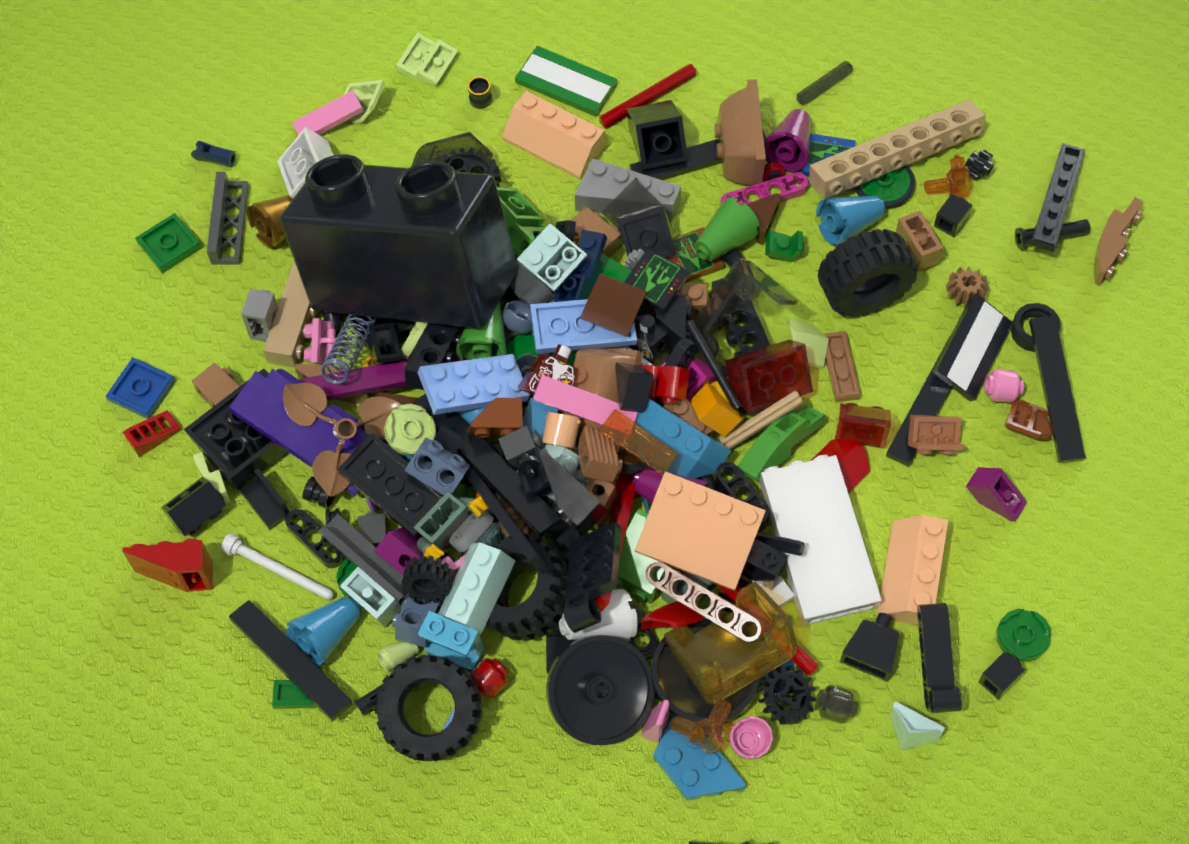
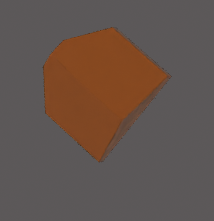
[1004,398,1052,440]

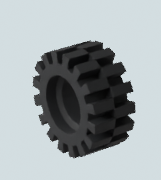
[401,555,453,603]

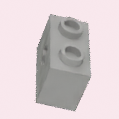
[241,289,278,342]

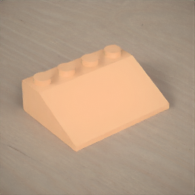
[635,471,766,591]

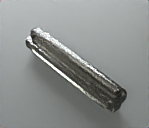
[796,61,853,105]

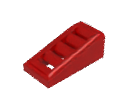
[122,410,182,457]

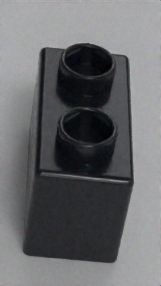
[280,154,518,328]

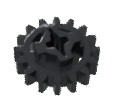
[758,665,816,725]

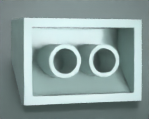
[438,542,515,634]

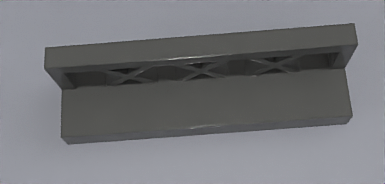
[207,172,249,265]
[319,514,405,603]

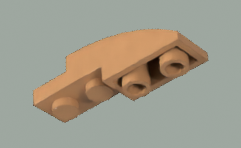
[1094,197,1144,286]

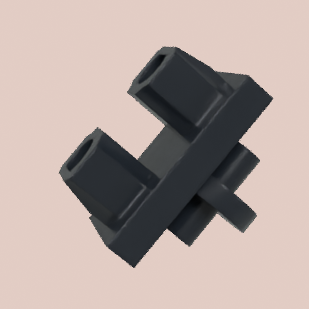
[516,447,552,497]

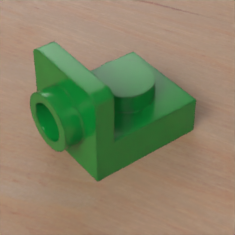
[765,230,805,262]

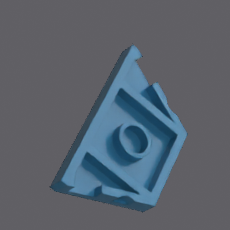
[653,715,746,801]

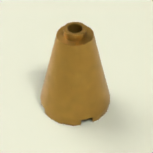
[247,195,293,248]

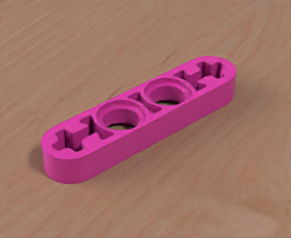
[720,172,808,206]

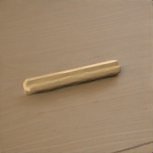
[716,391,803,449]

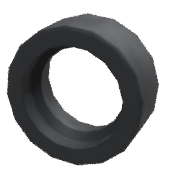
[1011,303,1061,352]

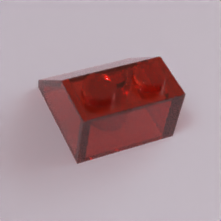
[835,403,891,448]

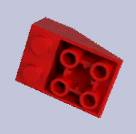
[122,539,213,592]

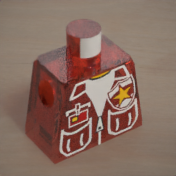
[518,344,577,396]

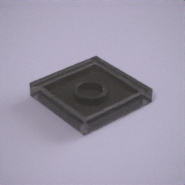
[601,177,670,231]

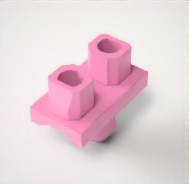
[304,318,342,365]

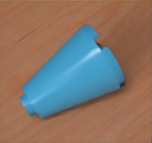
[816,196,885,246]
[286,597,361,667]

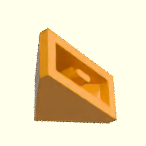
[690,383,743,437]

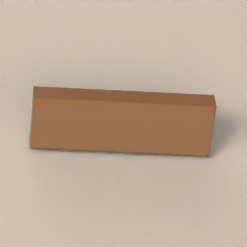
[824,331,861,403]

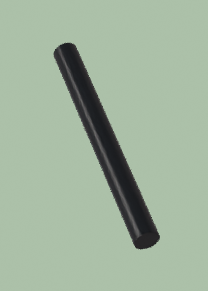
[685,320,743,411]

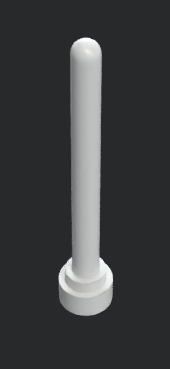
[220,533,334,600]

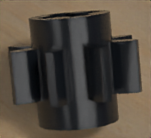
[965,150,995,179]

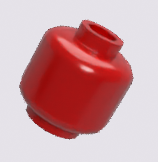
[470,658,510,698]

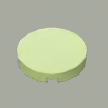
[401,322,428,359]
[384,404,436,456]

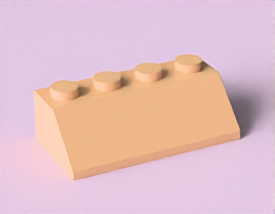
[502,91,605,179]
[877,515,948,625]

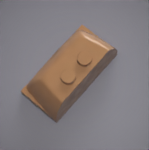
[714,79,766,186]
[564,348,643,451]

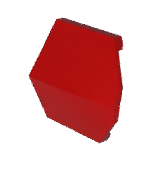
[810,439,870,494]
[640,601,703,630]

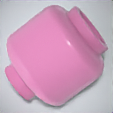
[984,369,1024,403]

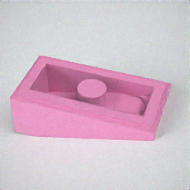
[641,700,670,743]

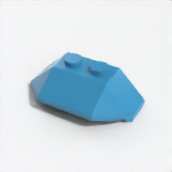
[633,398,732,478]

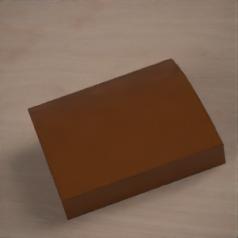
[580,273,647,338]

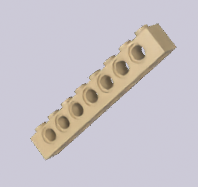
[809,99,986,199]

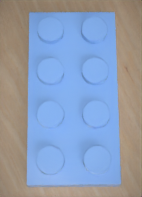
[530,299,637,354]
[418,354,530,415]

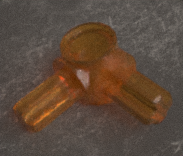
[924,155,972,198]
[670,699,732,754]

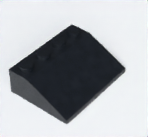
[184,368,288,492]

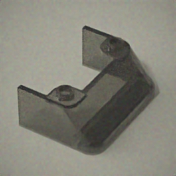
[691,260,798,381]

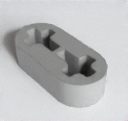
[449,509,494,552]

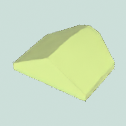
[344,80,386,124]
[786,318,829,369]

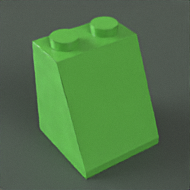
[617,509,675,604]

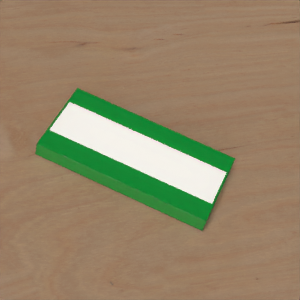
[515,46,617,117]

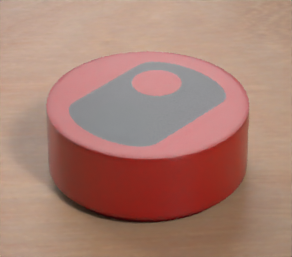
[763,162,785,182]

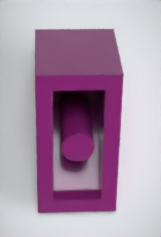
[966,467,1027,522]

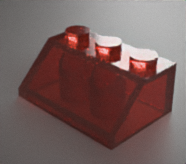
[725,339,813,414]

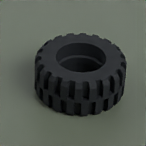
[817,229,918,317]
[486,534,569,641]
[375,655,483,761]

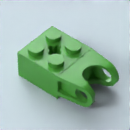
[497,187,546,257]

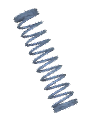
[321,314,377,384]

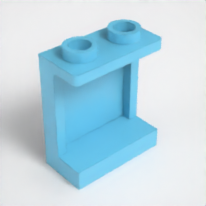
[418,611,485,672]

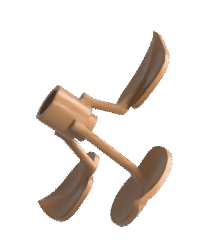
[283,383,402,497]

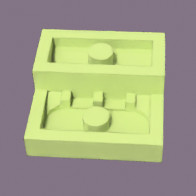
[395,32,458,86]

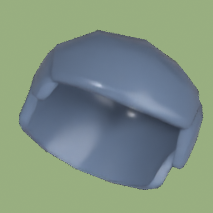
[502,301,533,335]

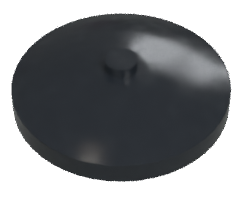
[651,619,760,726]
[546,635,655,745]

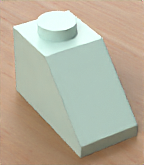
[340,567,402,627]

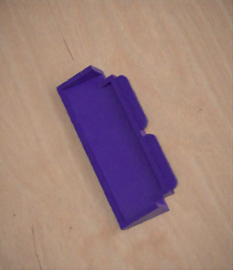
[228,369,369,497]

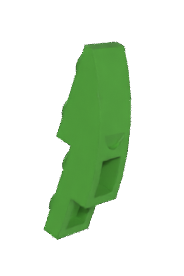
[738,405,825,482]

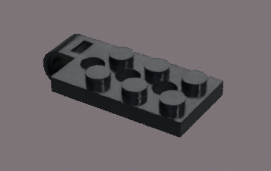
[564,521,622,633]

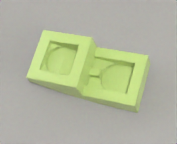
[193,452,231,504]

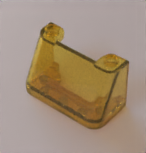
[664,581,797,704]

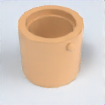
[542,412,581,449]

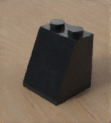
[626,100,688,170]

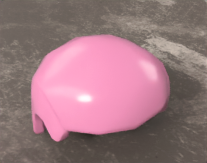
[729,716,773,760]

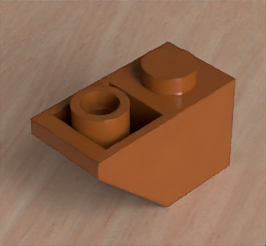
[467,397,523,438]

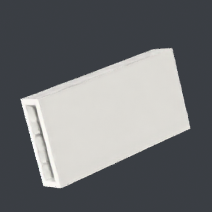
[759,455,882,626]

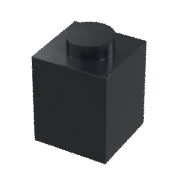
[934,194,972,238]
[979,652,1025,700]

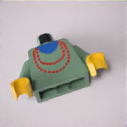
[413,492,489,561]

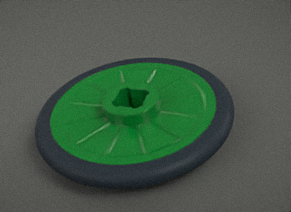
[854,165,915,208]

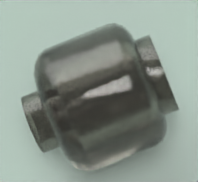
[815,685,858,724]

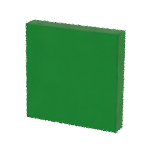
[135,213,202,274]

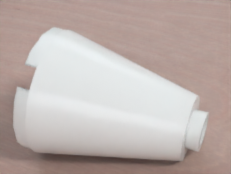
[559,589,638,642]

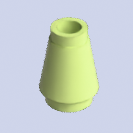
[377,641,419,672]

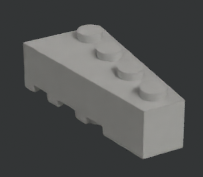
[575,158,681,221]

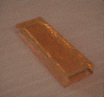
[599,409,678,476]

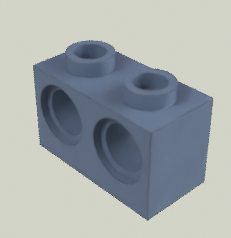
[404,437,470,495]
[392,593,444,648]

